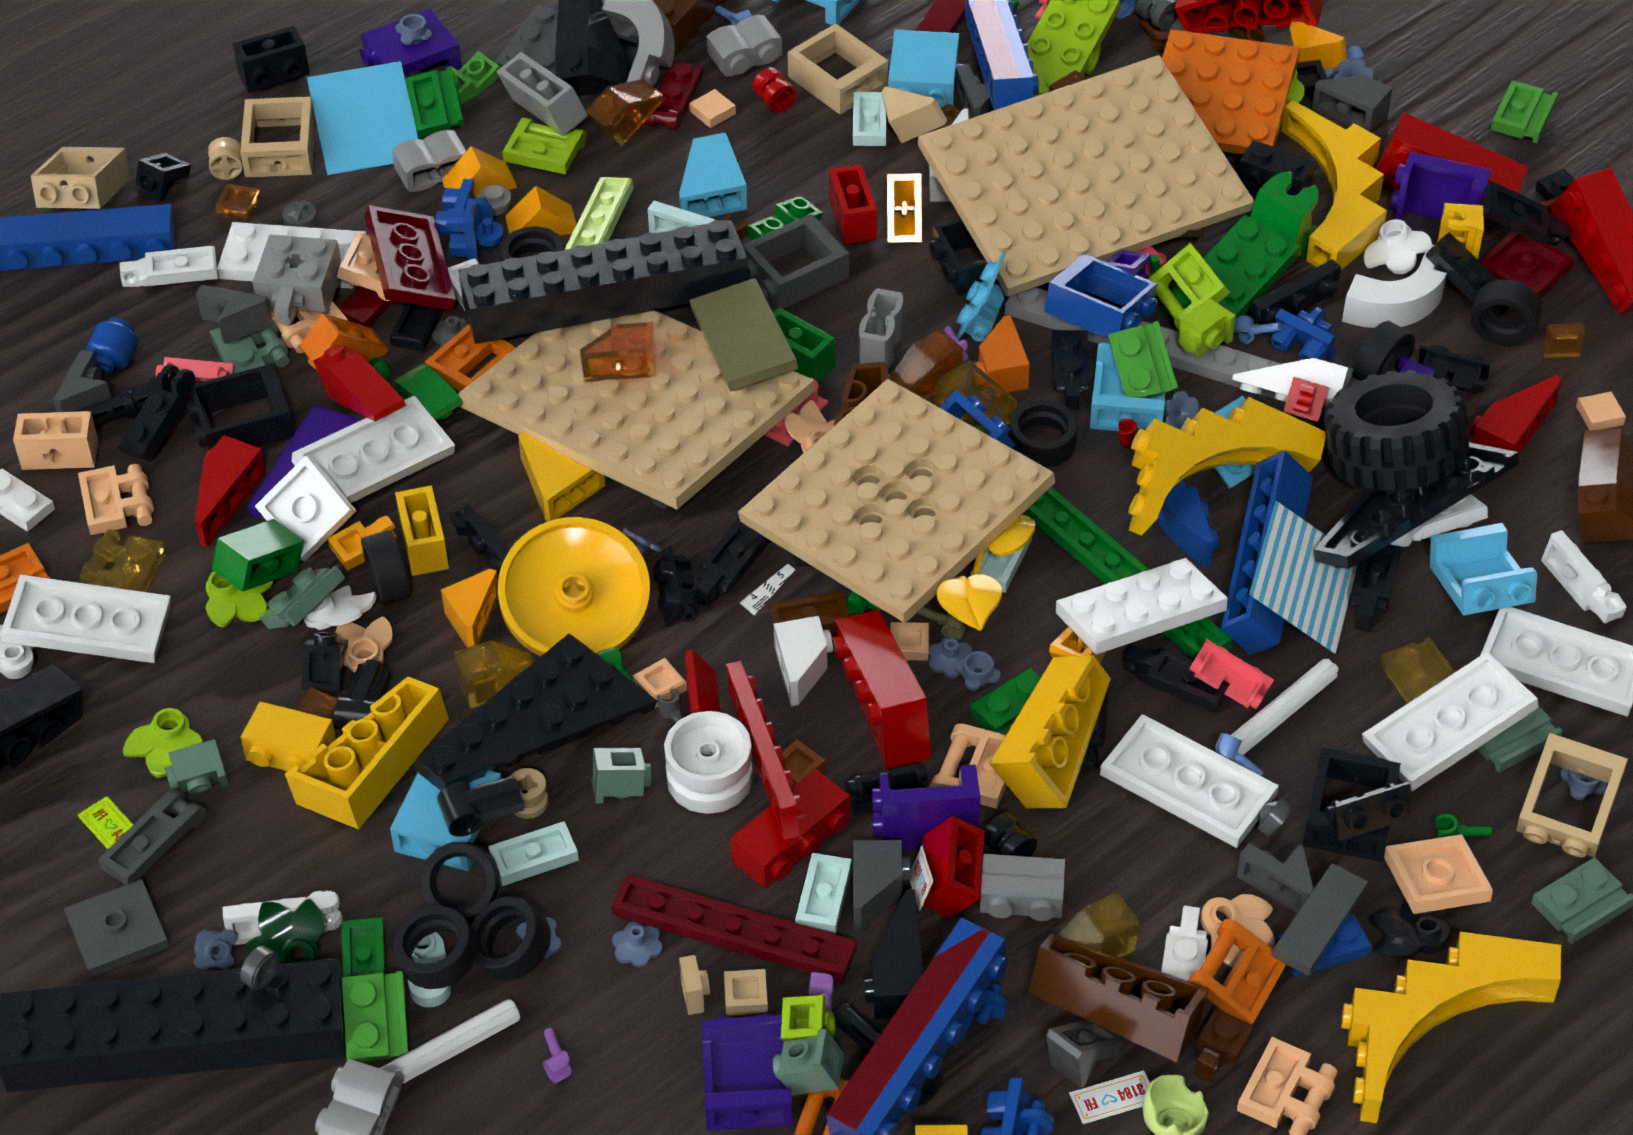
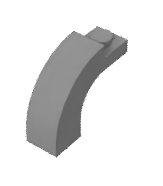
[602,0,675,95]

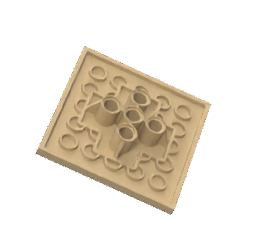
[738,379,1055,623]

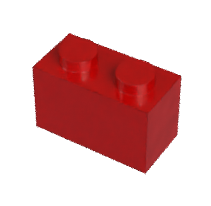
[829,164,877,245]
[922,815,985,918]

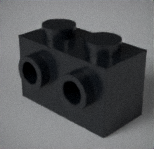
[232,25,310,93]
[1238,140,1316,197]

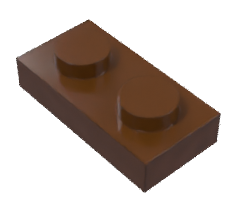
[769,592,850,633]

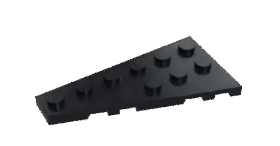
[413,633,657,791]

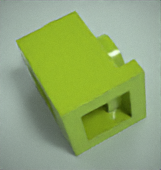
[1178,298,1236,358]
[781,995,836,1041]

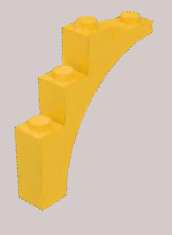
[1281,100,1387,270]
[1128,397,1326,536]
[1341,932,1561,1123]

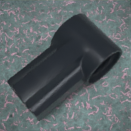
[333,659,391,730]
[437,776,524,837]

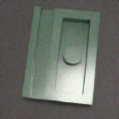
[259,566,345,629]
[1477,705,1563,773]
[1531,857,1633,944]

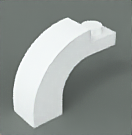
[1342,244,1447,329]

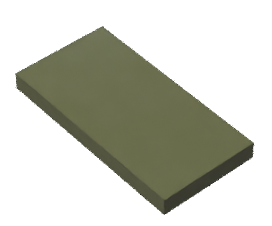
[689,278,798,392]

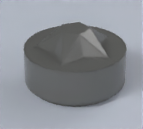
[282,201,318,228]
[1256,798,1293,837]
[240,945,280,990]

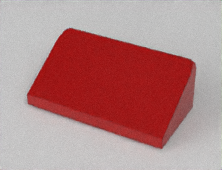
[685,650,721,714]

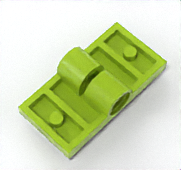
[1026,0,1121,97]

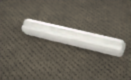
[1231,658,1339,755]
[379,999,520,1084]

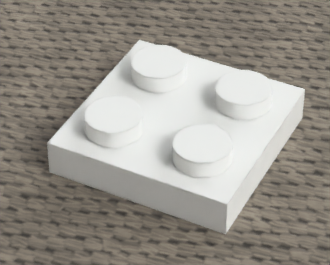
[255,456,356,561]

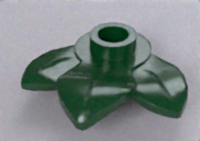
[245,899,324,964]

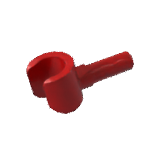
[1118,419,1138,448]

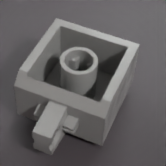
[252,234,341,324]

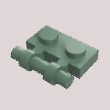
[210,321,290,374]

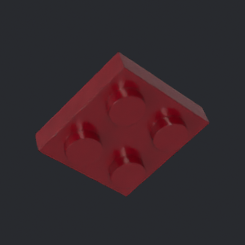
[1479,230,1575,299]

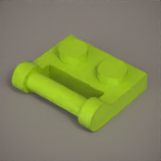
[502,117,586,175]
[1148,243,1231,330]

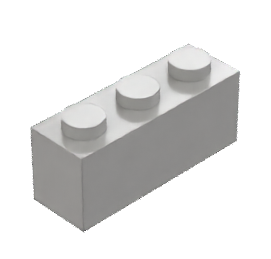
[496,52,588,136]

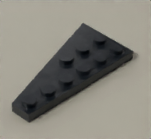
[1314,442,1519,569]

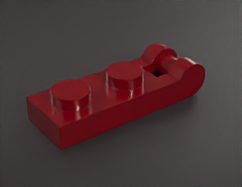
[644,61,703,130]

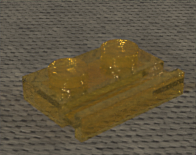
[1379,637,1455,704]

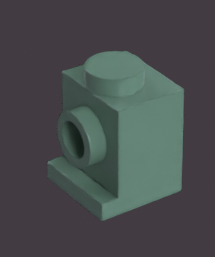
[165,739,229,794]
[591,748,651,803]
[773,1029,844,1096]

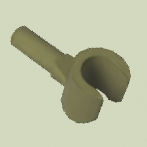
[918,606,966,641]

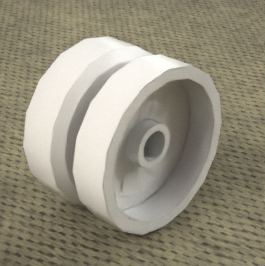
[664,711,753,814]

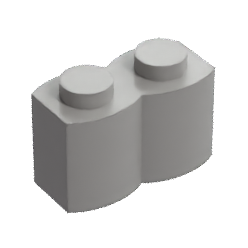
[706,15,782,77]
[392,130,466,192]
[859,288,903,368]
[315,1059,403,1135]

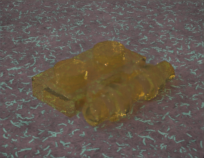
[79,529,167,592]

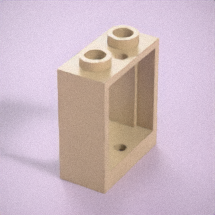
[788,23,888,115]
[240,96,315,178]
[31,147,130,209]
[1516,733,1628,858]

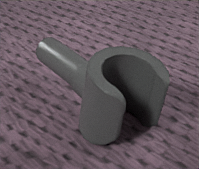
[656,688,683,724]

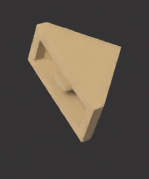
[882,86,947,143]

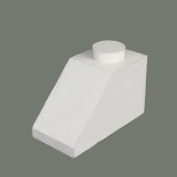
[774,616,833,706]

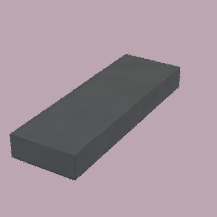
[1272,863,1369,976]

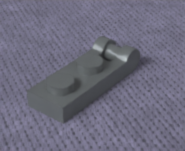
[98,789,206,885]

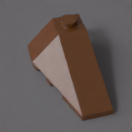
[1578,428,1633,543]

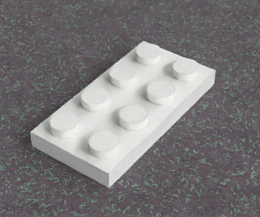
[217,222,366,289]
[292,395,455,503]
[1056,558,1228,655]
[1,575,171,663]
[1480,607,1633,717]
[1362,651,1539,791]
[1100,714,1279,848]

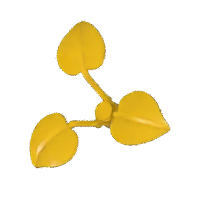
[937,515,1035,631]

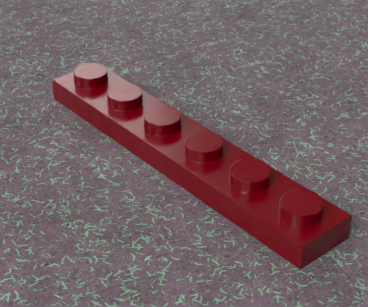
[611,874,857,983]

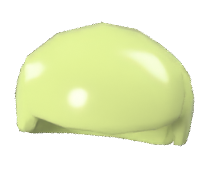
[1142,1075,1209,1135]

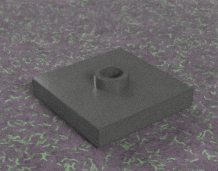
[64,879,169,978]

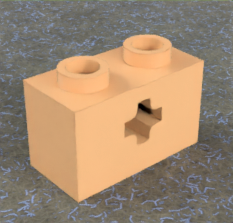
[13,411,98,470]

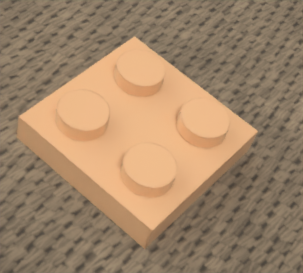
[1384,834,1493,914]

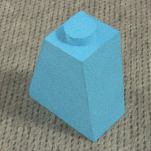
[679,132,747,217]

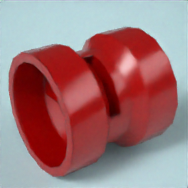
[753,67,797,113]

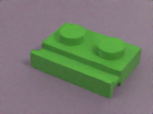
[1491,80,1558,143]
[1108,321,1178,399]
[341,971,409,1062]

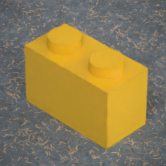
[395,485,449,576]
[241,701,336,771]

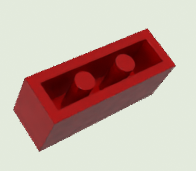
[730,769,850,889]

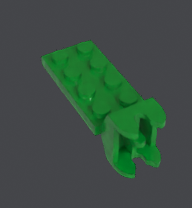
[1160,172,1319,320]

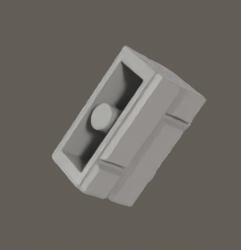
[980,854,1065,921]

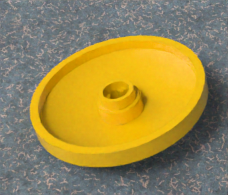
[498,517,650,656]

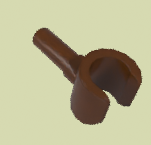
[1141,20,1170,51]
[1229,27,1266,42]

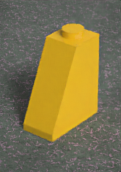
[518,431,605,522]

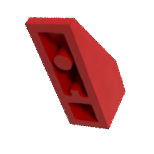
[313,345,406,422]
[1469,375,1563,456]
[195,435,266,547]

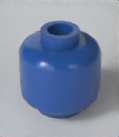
[86,318,139,373]

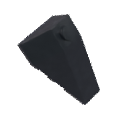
[555,0,629,96]

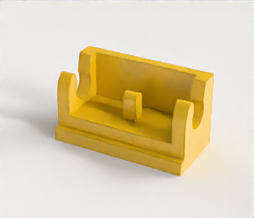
[1437,203,1484,259]

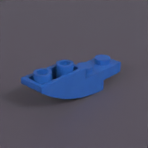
[1156,480,1218,567]

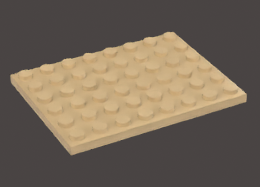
[917,55,1255,297]
[458,310,815,509]

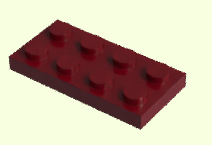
[365,205,456,310]

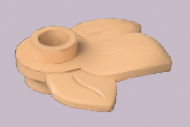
[784,400,835,453]
[335,616,393,673]
[1200,894,1275,968]

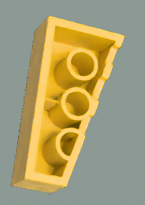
[989,655,1111,809]
[285,677,449,830]

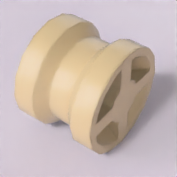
[208,137,243,180]
[509,768,548,819]

